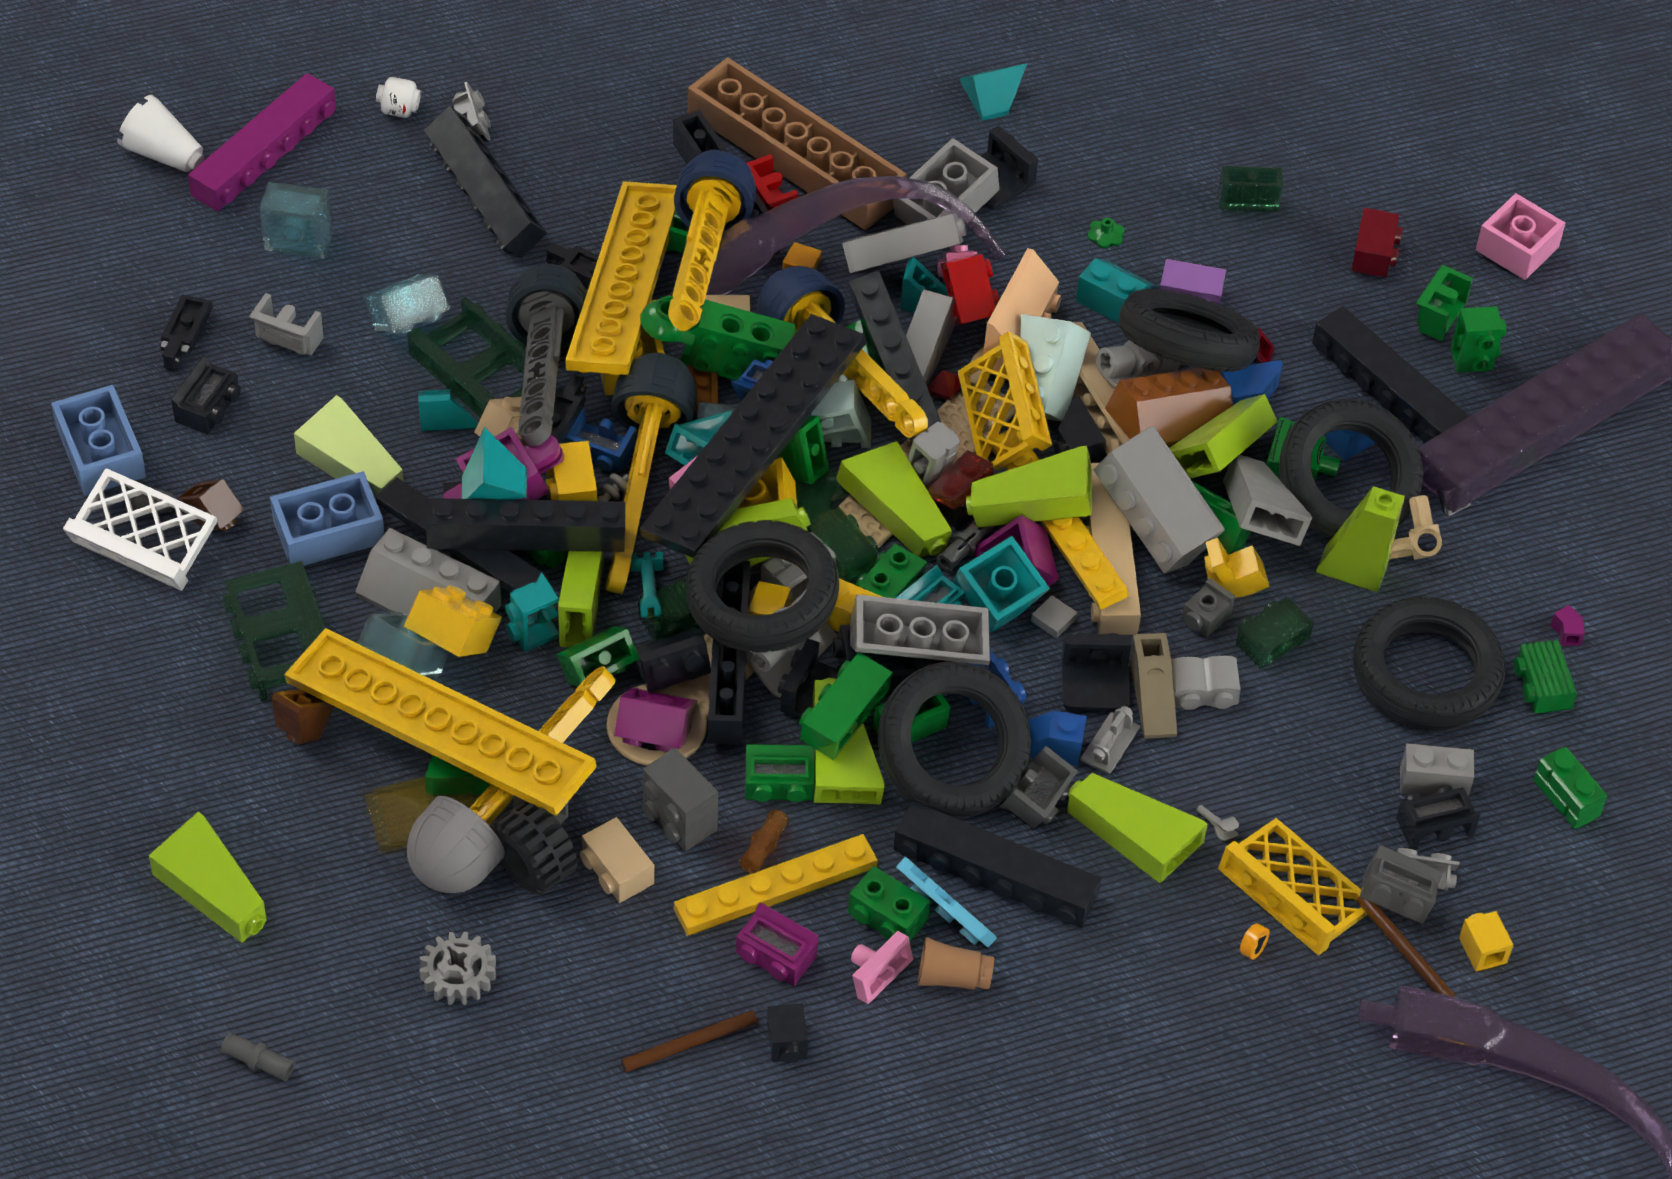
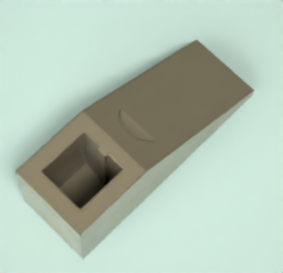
[1130,633,1177,739]

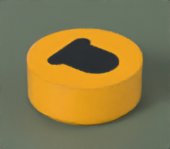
[1240,923,1270,960]

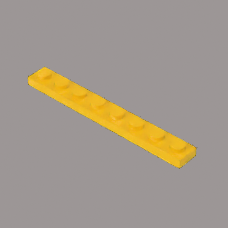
[992,430,1129,611]

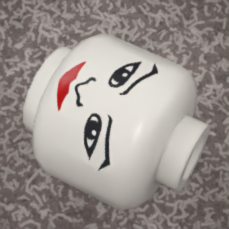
[376,77,421,118]

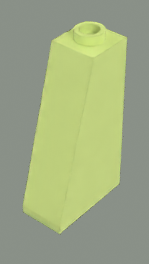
[294,395,404,509]

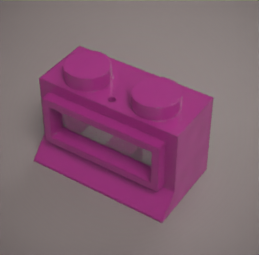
[736,902,819,986]

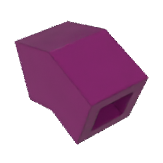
[1550,605,1585,646]

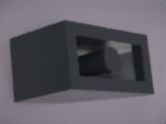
[1054,396,1106,463]

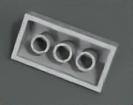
[1093,426,1225,574]
[355,528,501,621]
[850,595,990,665]

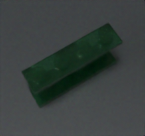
[407,297,526,419]
[221,561,325,701]

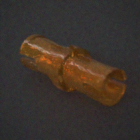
[739,810,789,873]

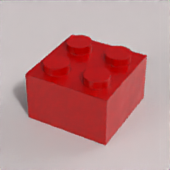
[940,254,1000,324]

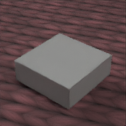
[1031,595,1078,639]

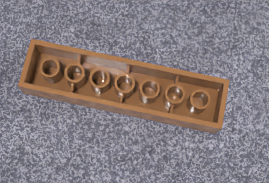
[688,57,907,231]

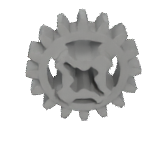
[419,932,496,1005]

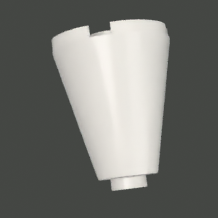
[117,95,204,172]

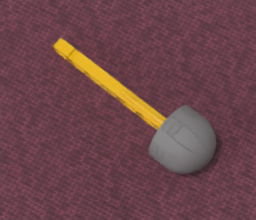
[407,666,616,893]

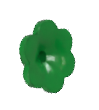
[1088,218,1125,249]

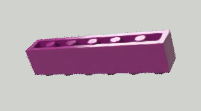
[188,73,336,212]

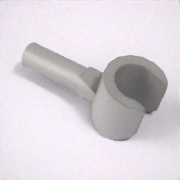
[1196,805,1239,841]

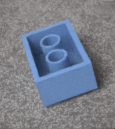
[51,385,146,496]
[270,471,384,569]

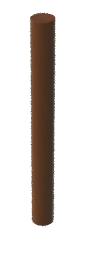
[1356,897,1456,1005]
[621,1010,757,1073]

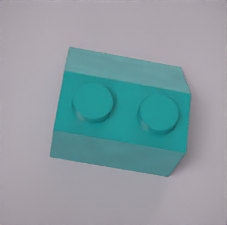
[1076,258,1160,324]
[953,536,1050,634]

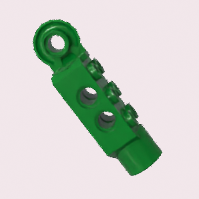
[640,296,797,380]

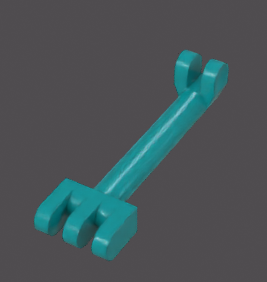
[630,551,664,618]

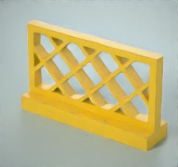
[958,331,1052,470]
[1218,818,1367,956]

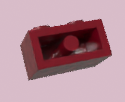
[1351,207,1403,278]

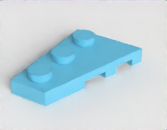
[896,857,997,948]

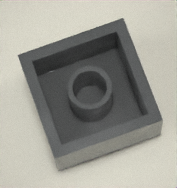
[642,748,718,852]

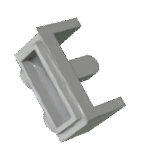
[249,293,324,356]

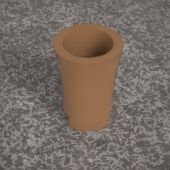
[918,937,994,990]

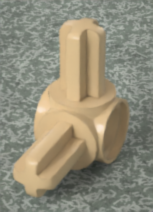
[1389,495,1442,560]

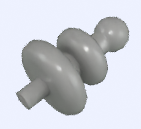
[597,473,629,501]

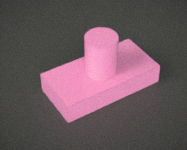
[851,931,913,1004]

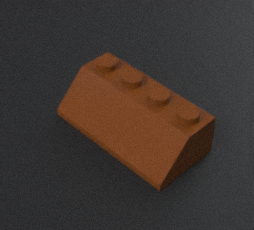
[1105,368,1233,446]

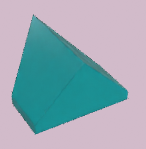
[960,63,1027,121]
[900,256,948,312]
[418,389,479,431]
[665,410,732,465]
[462,427,527,500]

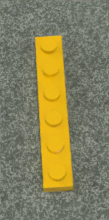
[674,834,878,936]

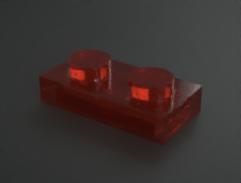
[929,450,993,510]

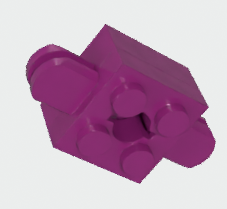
[443,427,564,500]

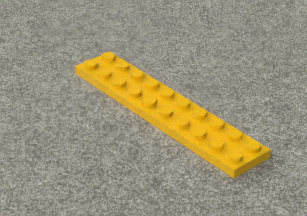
[565,181,677,375]
[284,628,597,816]

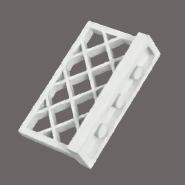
[63,468,218,591]

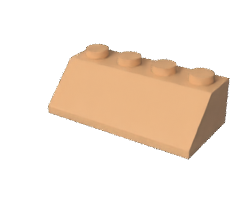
[983,248,1061,372]

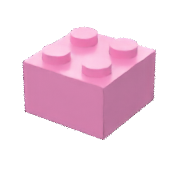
[1476,193,1566,280]

